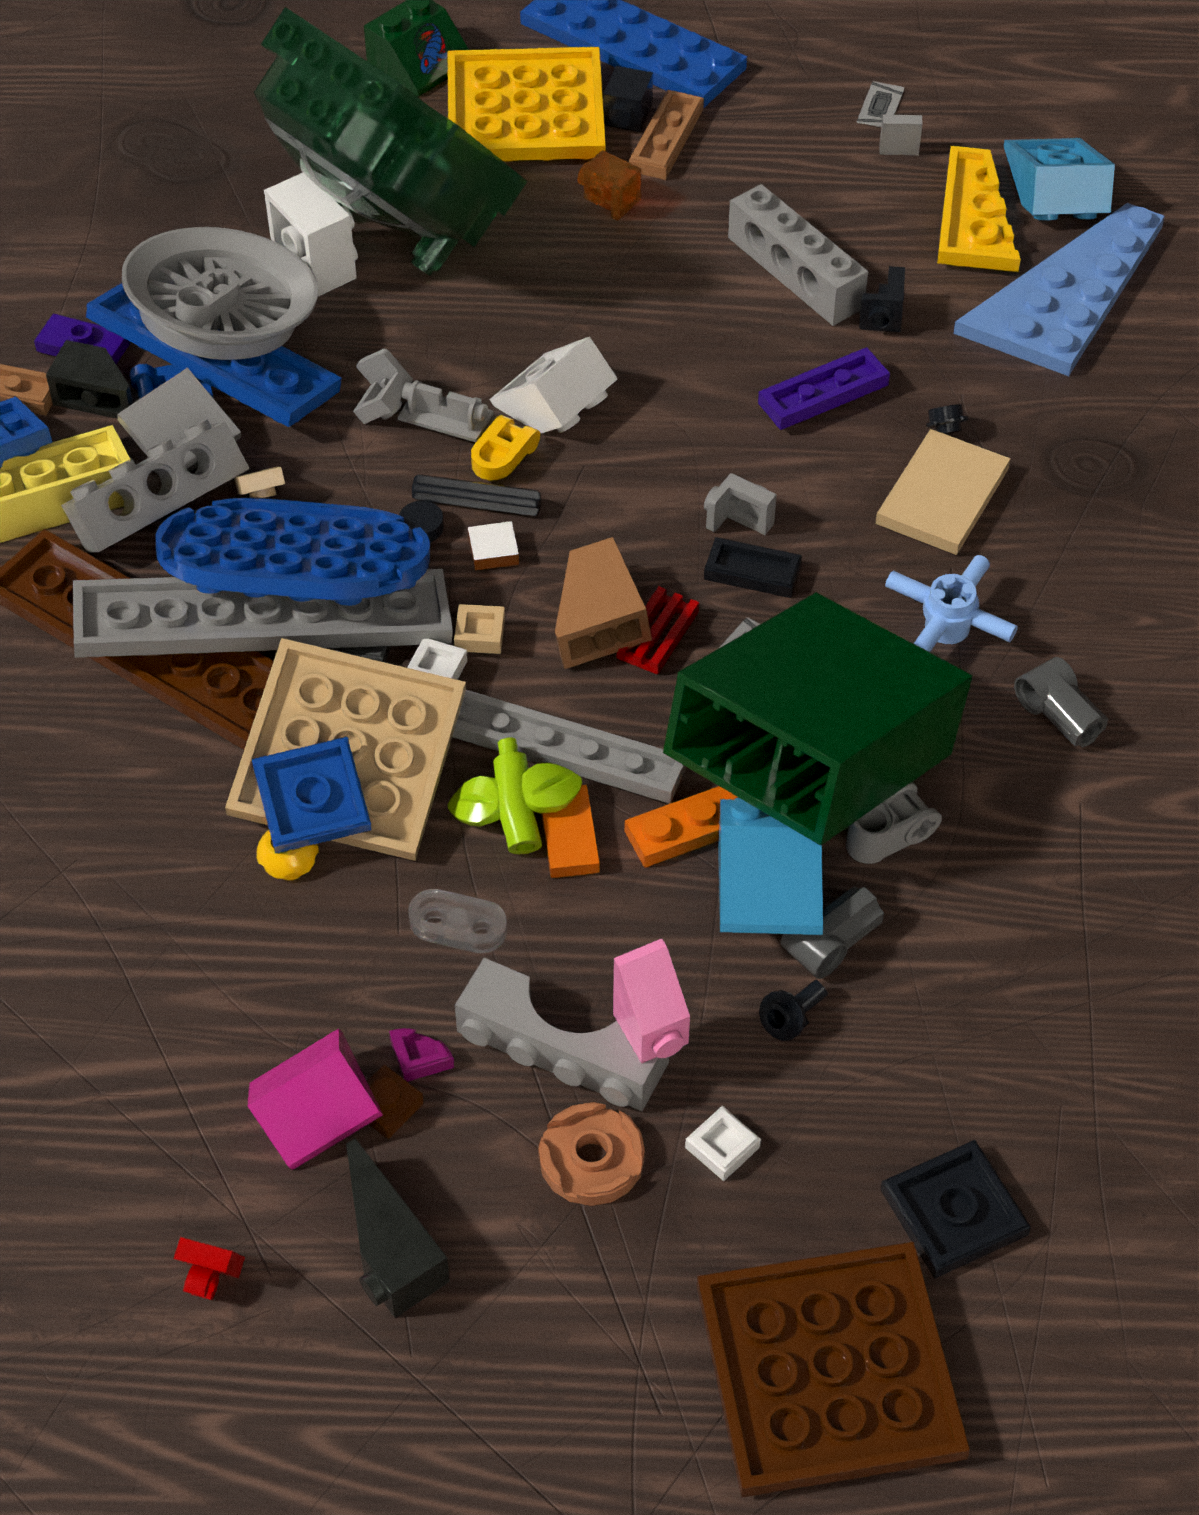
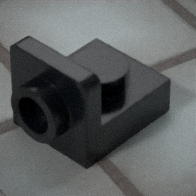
[859,266,905,332]

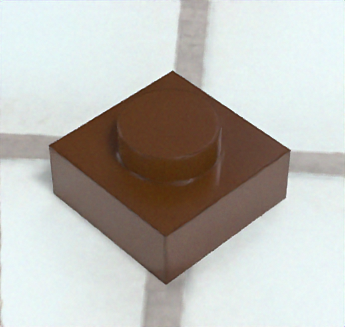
[367,1064,424,1139]

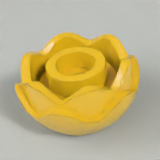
[257,830,319,880]

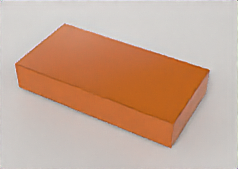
[541,784,600,878]

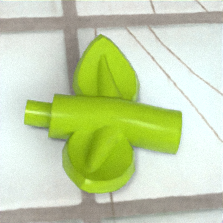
[447,737,582,854]

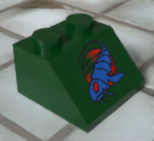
[364,0,469,97]

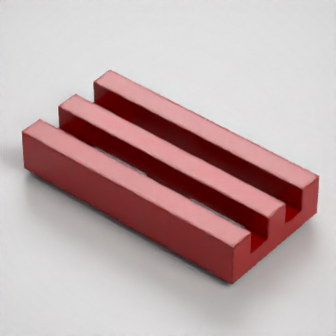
[617,586,699,675]

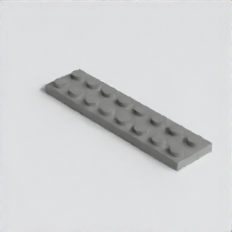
[73,569,453,658]

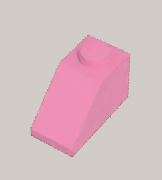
[613,938,690,1064]

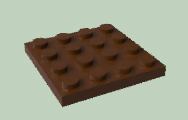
[697,1242,970,1498]

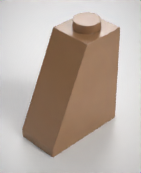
[555,537,652,669]

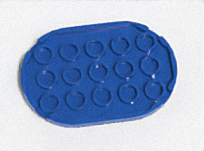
[156,498,430,606]

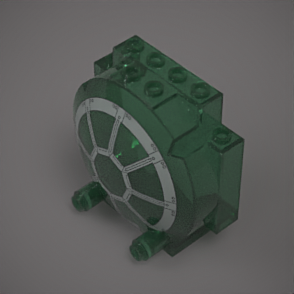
[254,7,528,276]

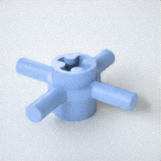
[885,555,1018,652]

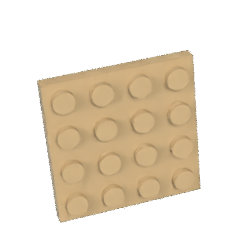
[225,638,466,861]

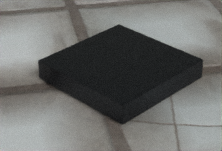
[880,1140,1031,1279]

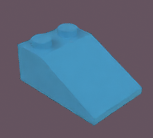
[1004,138,1115,220]
[718,797,823,935]

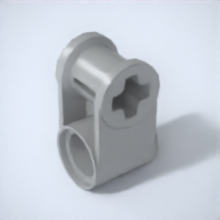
[846,782,942,864]

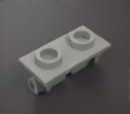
[398,380,494,442]

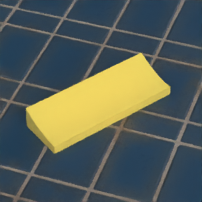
[0,425,130,543]

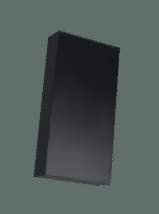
[704,537,802,598]

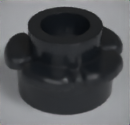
[926,404,969,434]

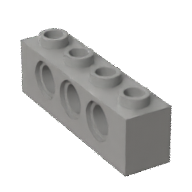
[728,184,868,326]
[61,419,250,553]

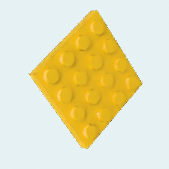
[448,47,606,163]

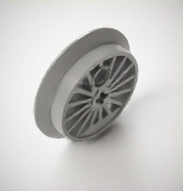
[122,227,318,360]

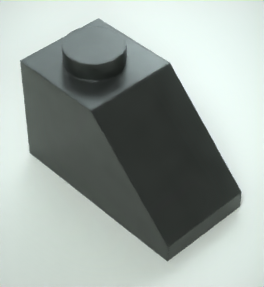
[46,340,133,419]

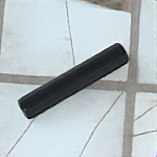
[412,474,541,517]

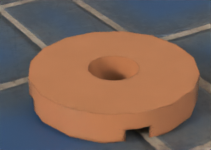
[538,1102,645,1206]

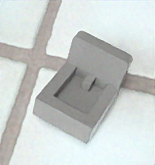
[353,349,413,424]
[704,473,777,535]

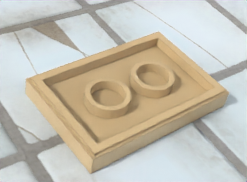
[875,429,1011,555]

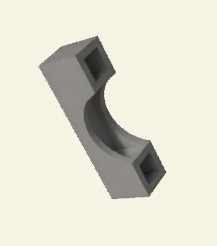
[455,958,669,1111]

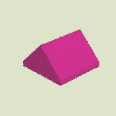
[248,1028,383,1170]

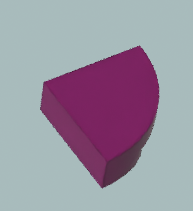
[389,1028,454,1082]

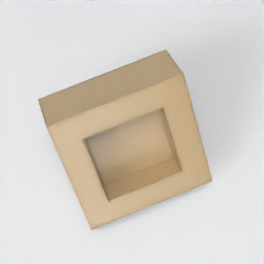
[234,467,285,498]
[454,604,505,654]

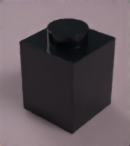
[603,66,653,132]

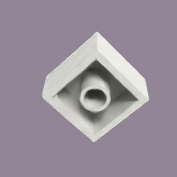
[264,172,358,296]

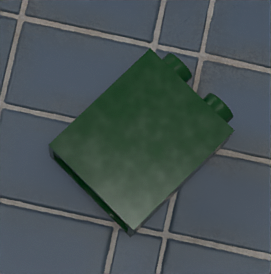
[663,592,973,846]

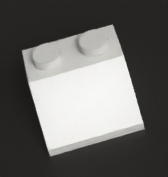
[489,336,618,434]

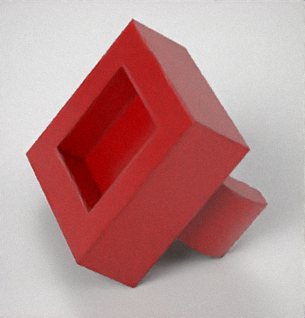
[174,1237,245,1301]

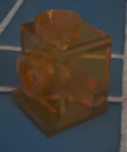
[577,150,641,221]

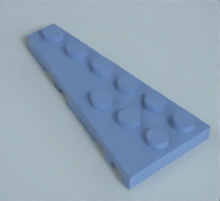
[953,203,1165,376]

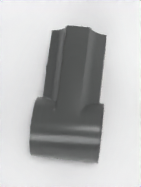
[1014,657,1108,748]
[780,886,884,979]

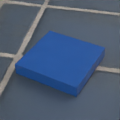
[252,737,372,854]

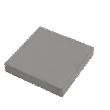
[117,367,241,472]

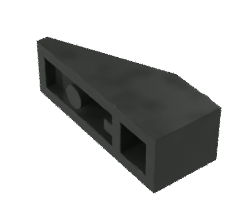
[346,1138,450,1318]

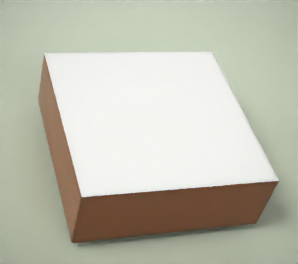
[468,521,519,570]

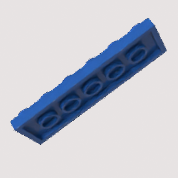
[520,0,747,107]
[86,283,342,427]

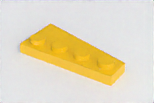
[937,146,1021,272]

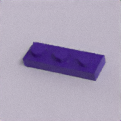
[758,347,890,430]

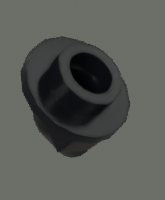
[759,979,828,1041]

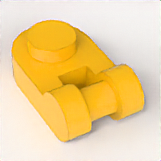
[471,415,541,481]

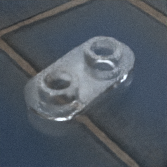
[408,889,507,953]

